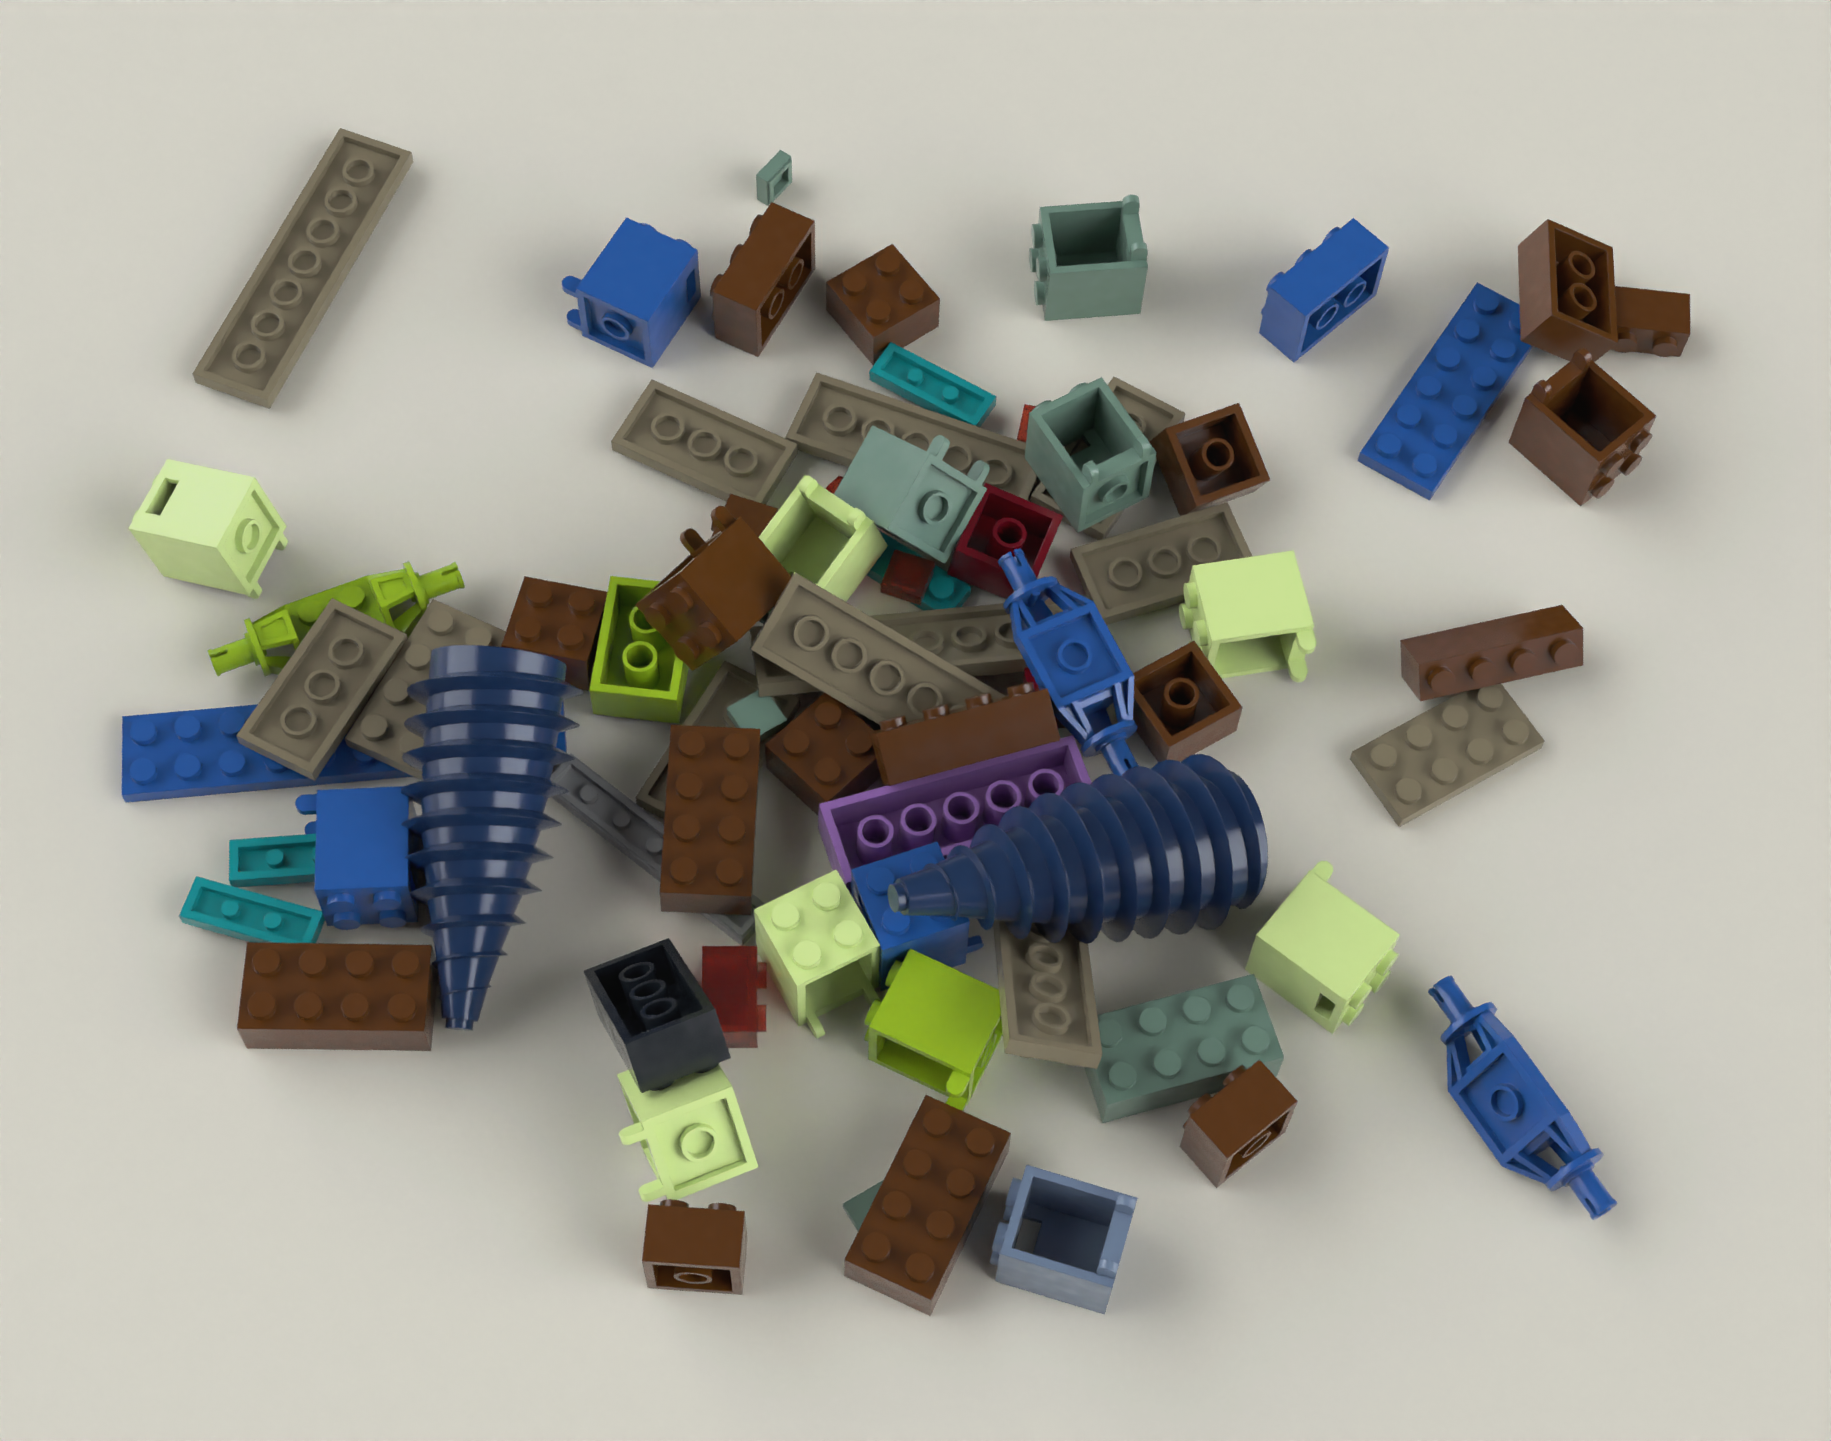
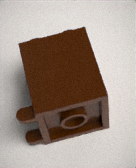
[1508,347,1656,506]
[635,506,791,671]

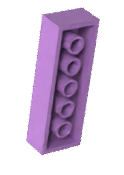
[818,735,1092,894]

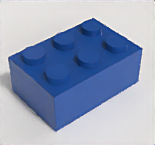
[1259,218,1389,362]

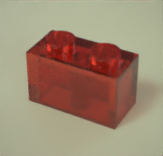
[702,946,767,1048]

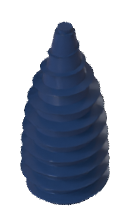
[401,645,584,1031]
[887,754,1268,944]

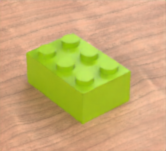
[589,576,689,724]

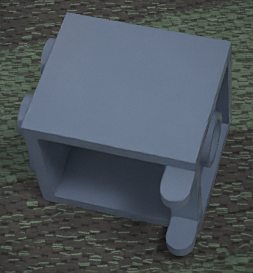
[990,1165,1138,1315]

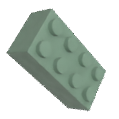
[1084,974,1284,1123]

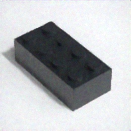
[583,938,731,1093]

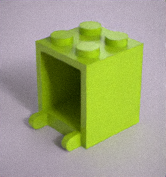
[864,949,1003,1111]

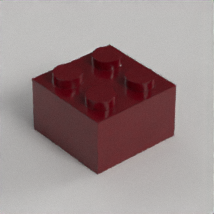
[947,483,1063,599]

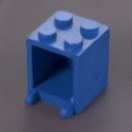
[562,217,701,368]
[295,786,419,930]
[851,842,984,991]

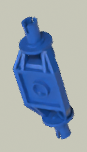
[998,549,1139,776]
[1428,975,1618,1220]

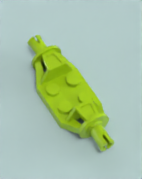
[207,561,465,676]

